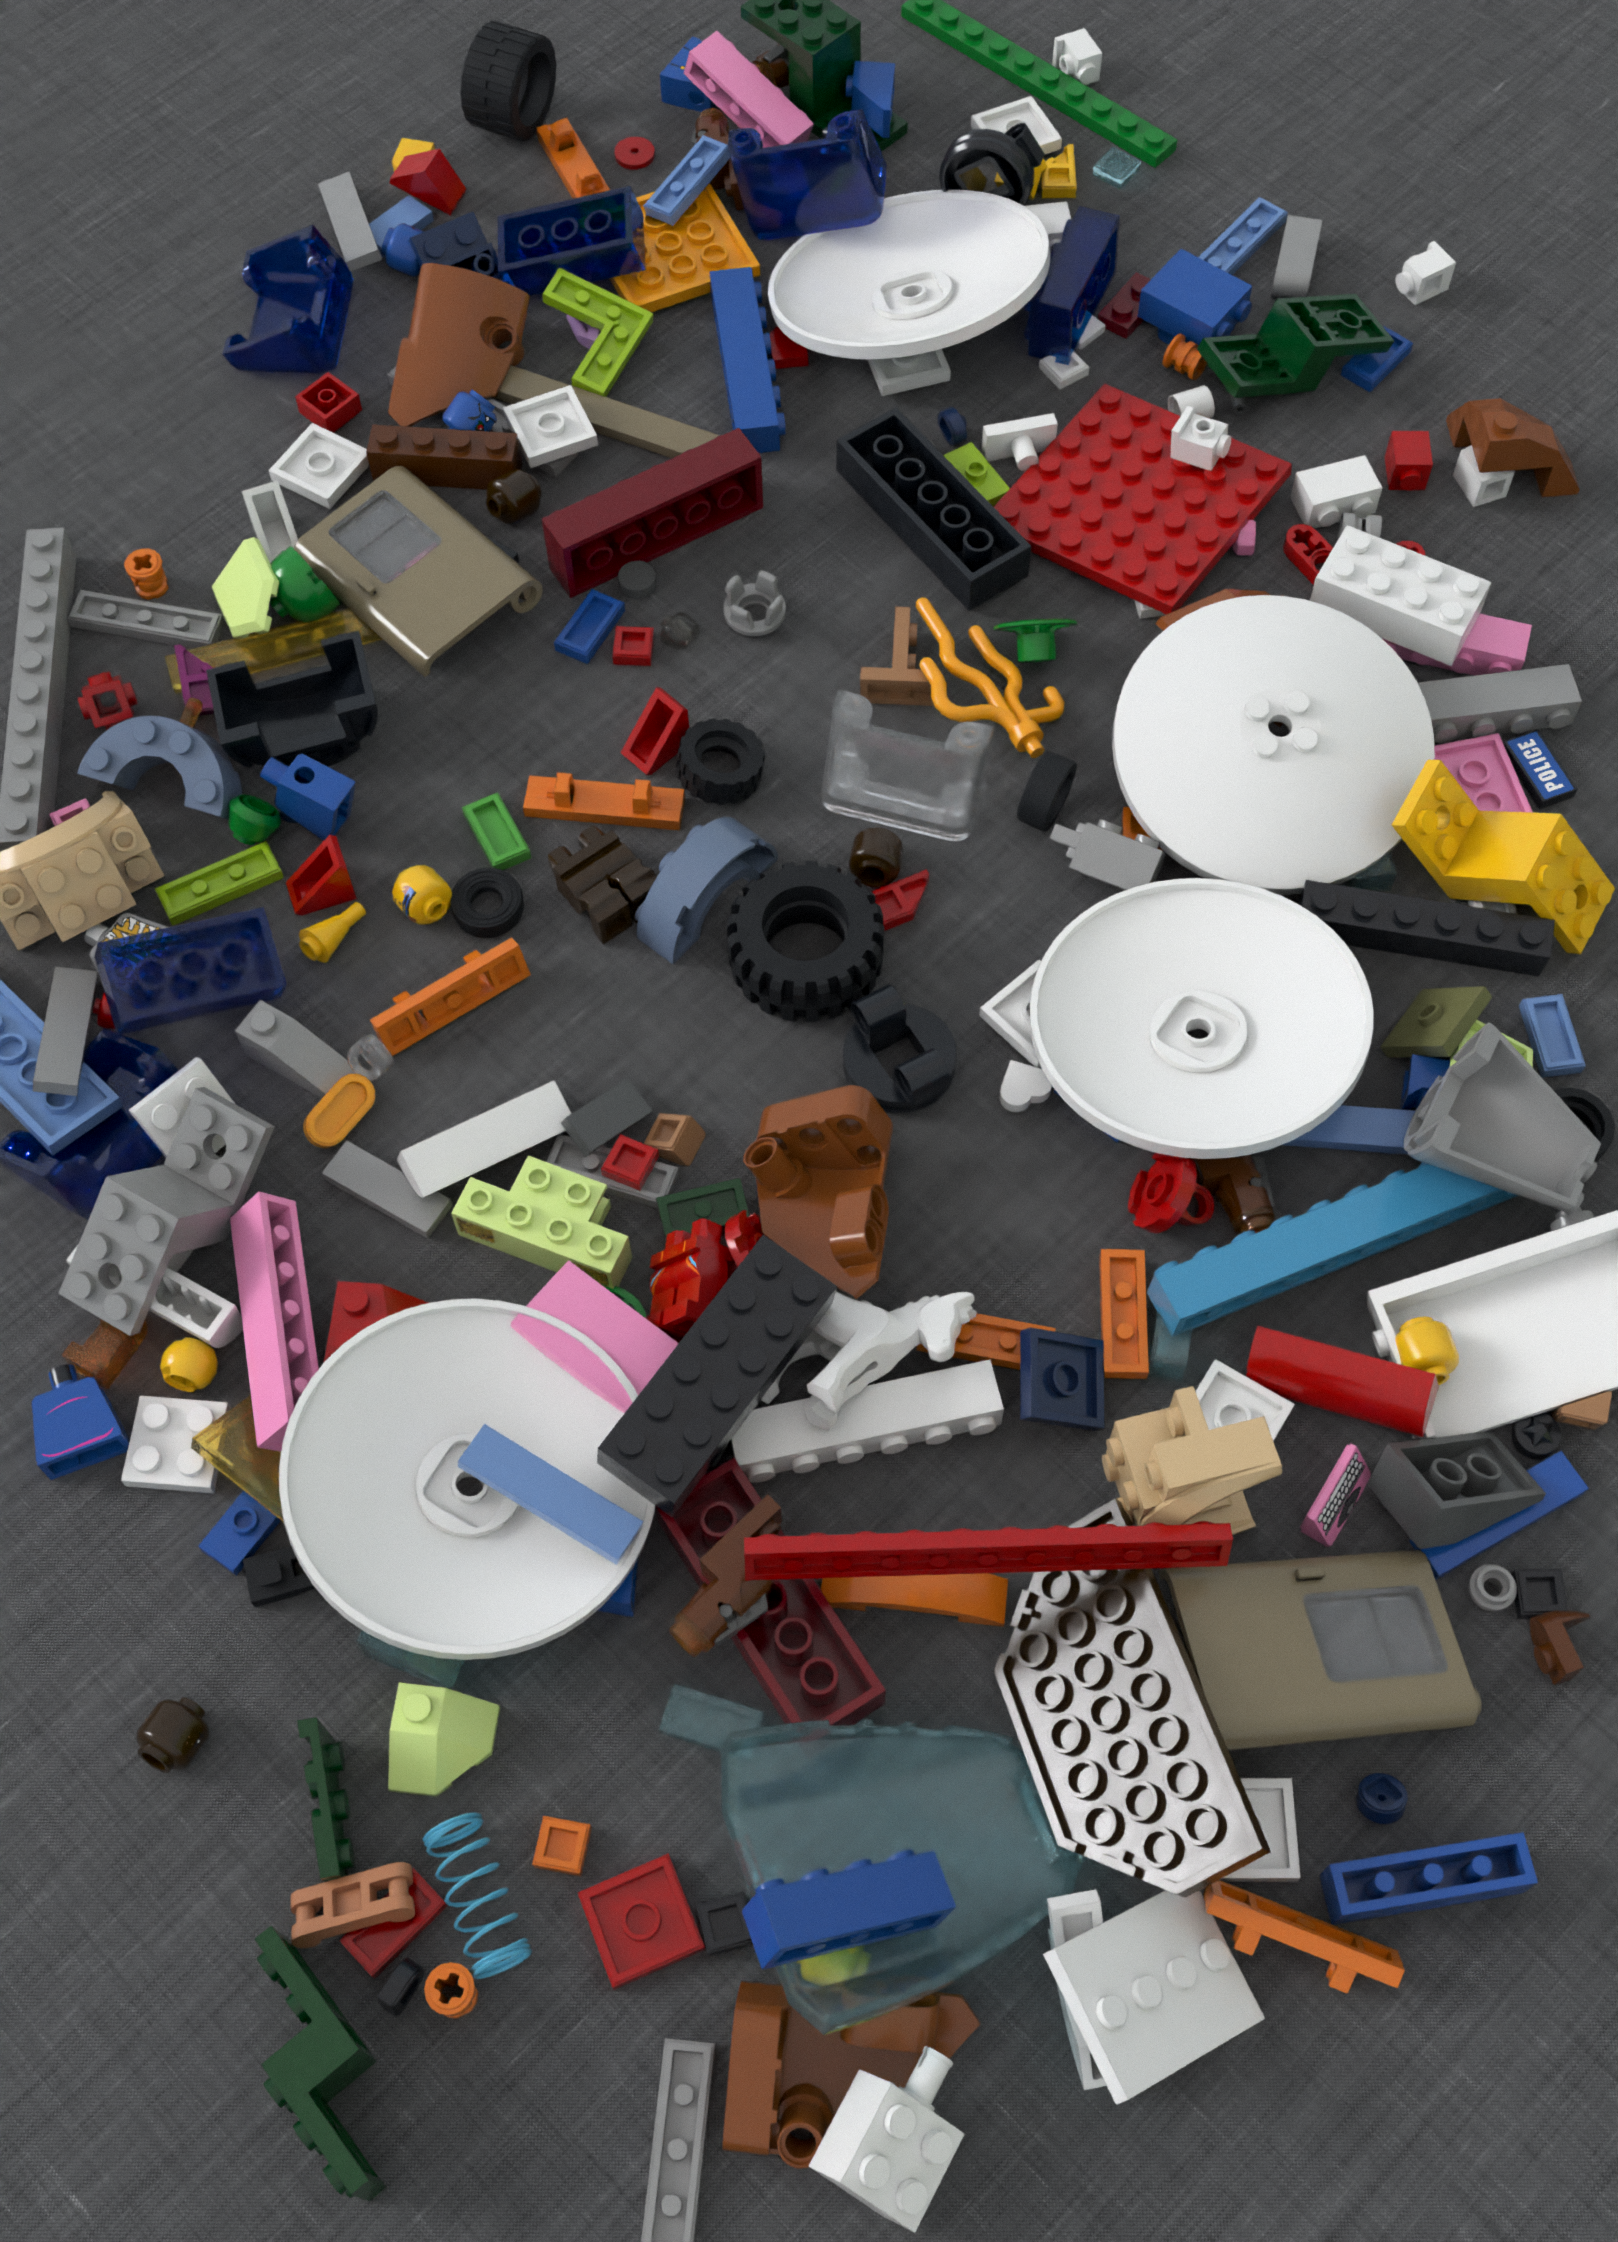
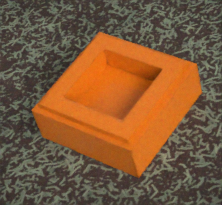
[532,1816,592,1876]

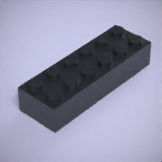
[836,407,1031,611]
[597,1235,837,1517]

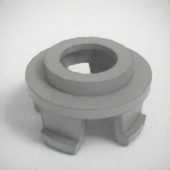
[724,570,786,636]

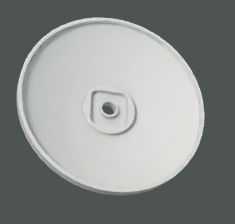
[768,190,1051,359]
[1112,595,1435,895]
[1030,878,1374,1159]
[279,1299,655,1660]

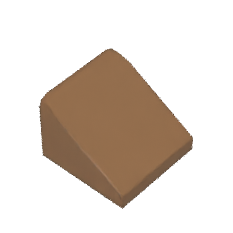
[644,1113,706,1166]
[1551,1391,1612,1430]

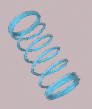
[422,1812,532,1979]

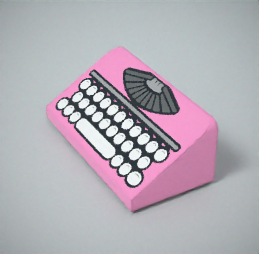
[1300,1443,1371,1547]

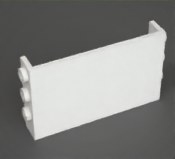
[1367,1210,1618,1439]

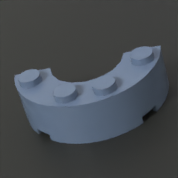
[77,716,242,819]
[635,817,778,964]

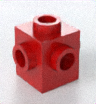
[77,671,138,731]

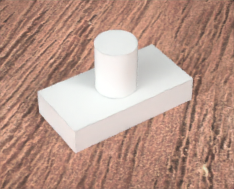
[981,413,1058,471]

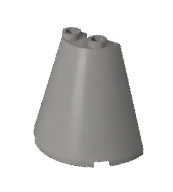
[1403,1022,1601,1215]

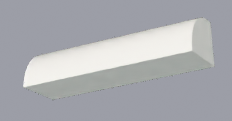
[397,1080,571,1198]
[66,1245,243,1348]

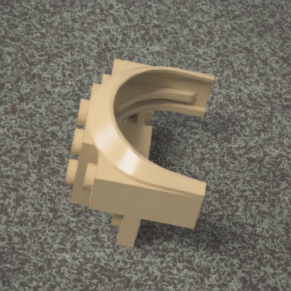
[0,791,165,951]
[1102,1386,1282,1536]

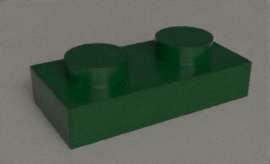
[656,1178,750,1239]

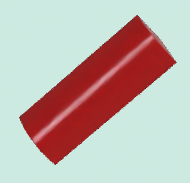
[1246,1326,1439,1438]

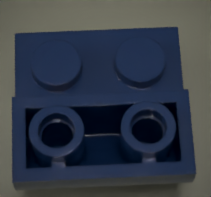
[409,211,506,280]

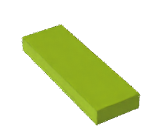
[155,841,284,926]

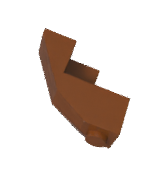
[1446,398,1580,497]

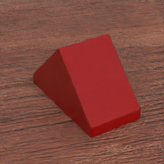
[389,148,466,216]
[620,687,689,775]
[286,835,357,915]

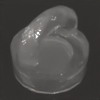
[347,1034,394,1081]

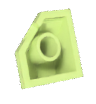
[388,1682,500,1797]

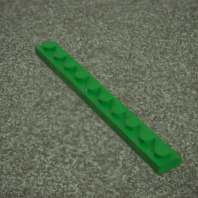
[901,0,1178,168]

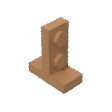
[860,607,934,706]

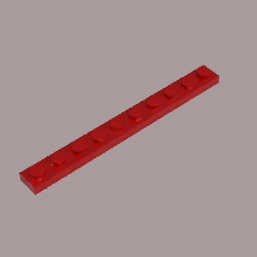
[744,1521,1233,1581]

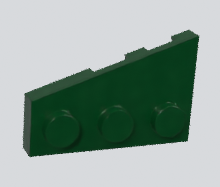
[297,1717,355,1882]

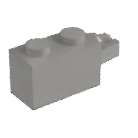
[1050,819,1166,891]

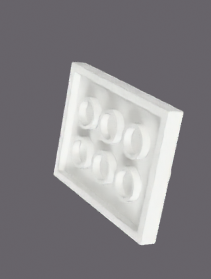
[1043,1890,1265,2105]

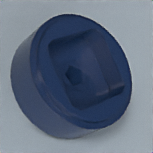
[937,406,967,446]
[1356,1773,1408,1824]

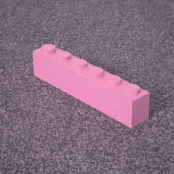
[230,1191,319,1452]

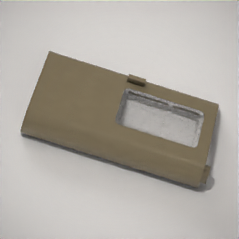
[294,466,543,677]
[1158,1549,1482,1751]

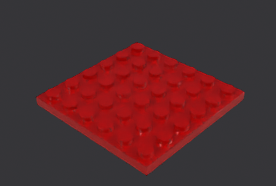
[994,383,1292,615]

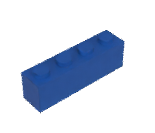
[1319,1832,1538,1925]
[742,1849,956,1970]

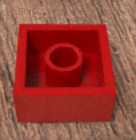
[295,372,362,433]

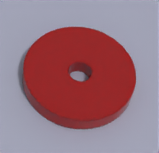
[614,137,655,170]

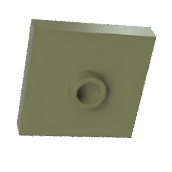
[1380,986,1492,1057]

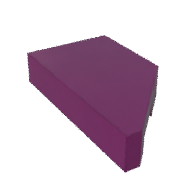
[174,644,214,718]

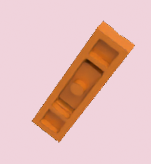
[536,118,618,215]
[523,772,685,830]
[370,937,531,1057]
[1203,1880,1405,1993]

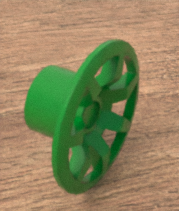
[994,619,1077,663]

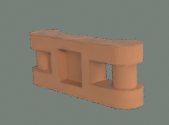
[290,1862,415,1948]

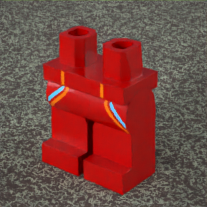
[645,1218,732,1343]

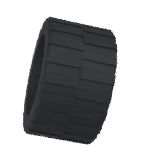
[460,21,557,141]

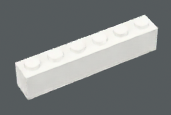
[730,1359,1004,1483]

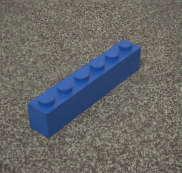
[709,267,786,453]

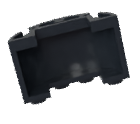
[206,630,378,768]

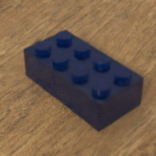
[497,186,646,296]
[1024,206,1120,365]
[94,907,287,1035]

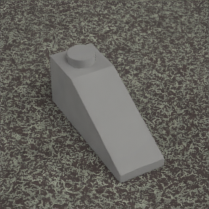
[235,1000,370,1098]

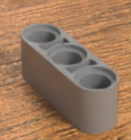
[1271,214,1322,298]

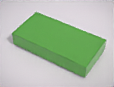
[462,792,532,870]

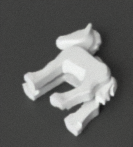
[761,1291,977,1431]

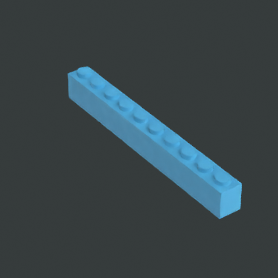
[1147,1162,1518,1337]

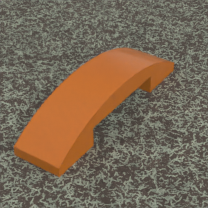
[821,1573,1008,1627]

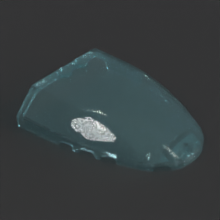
[721,1719,1087,2035]

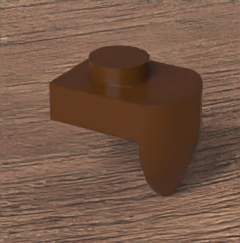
[1530,1610,1591,1686]

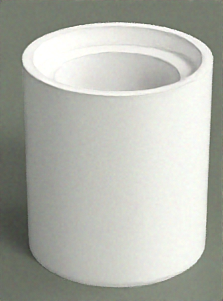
[1167,385,1215,418]

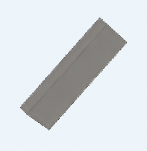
[546,1133,679,1208]
[322,1140,453,1239]

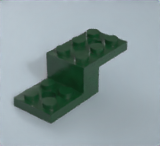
[1197,294,1394,398]
[255,1926,386,2202]

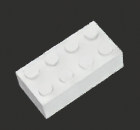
[1310,525,1491,666]

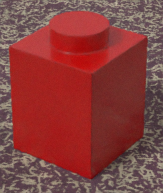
[1385,431,1433,491]

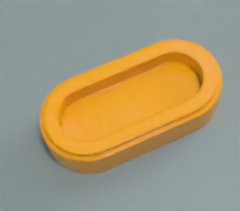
[303,1074,375,1148]

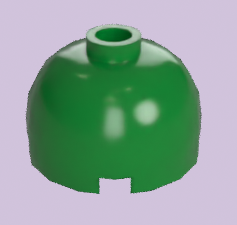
[269,546,340,623]

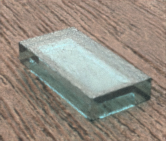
[659,1684,764,1761]

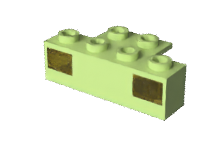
[451,1155,632,1289]

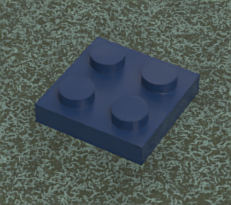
[1020,1328,1105,1431]

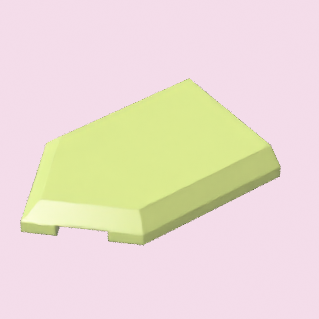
[212,537,279,639]

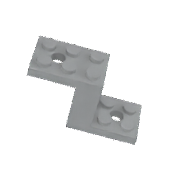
[58,1087,275,1336]

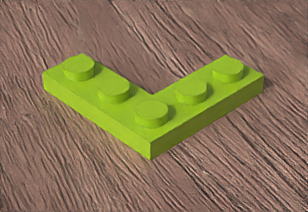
[543,268,653,397]

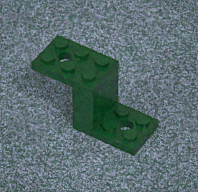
[741,0,908,160]

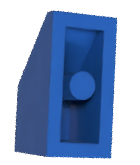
[846,61,895,138]

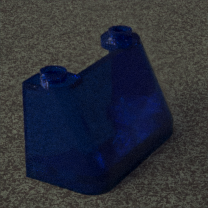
[728,109,887,240]
[222,225,353,374]
[0,1029,179,1220]

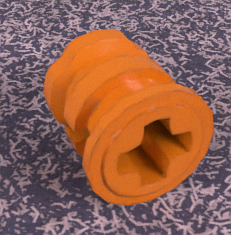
[1162,333,1207,380]
[124,548,168,600]
[424,1962,479,2019]

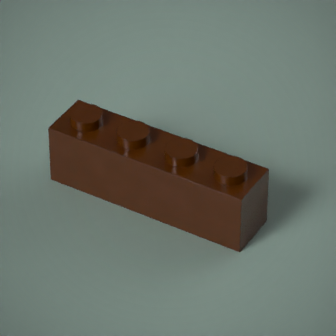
[366,424,522,490]

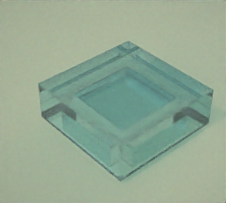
[1093,147,1141,190]

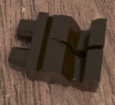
[548,825,657,945]

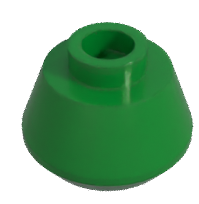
[228,794,281,845]

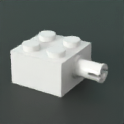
[809,2046,964,2233]

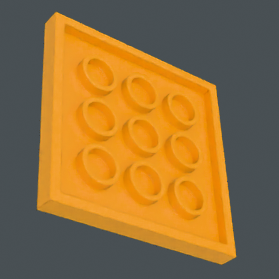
[579,183,760,312]

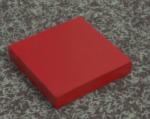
[578,1853,706,1990]

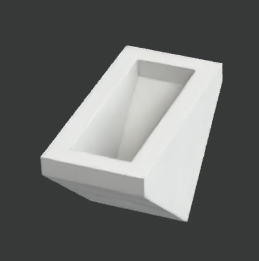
[242,480,298,563]

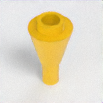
[299,902,366,963]

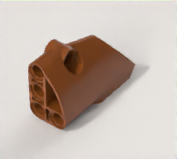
[388,263,530,427]
[743,1085,894,1299]
[722,1980,980,2169]

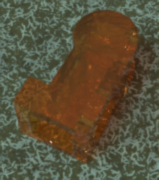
[62,1319,148,1390]

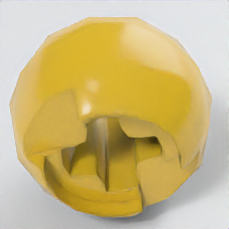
[160,1337,218,1392]

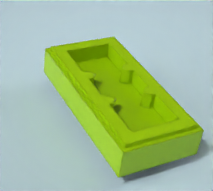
[943,442,1010,507]

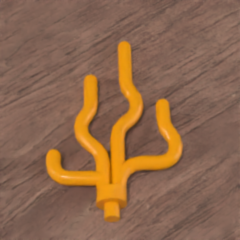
[915,597,1065,758]

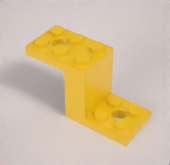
[1392,760,1615,954]

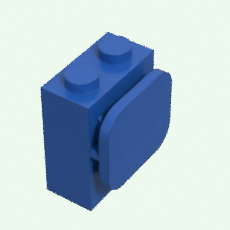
[1137,249,1252,346]

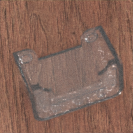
[821,690,994,842]

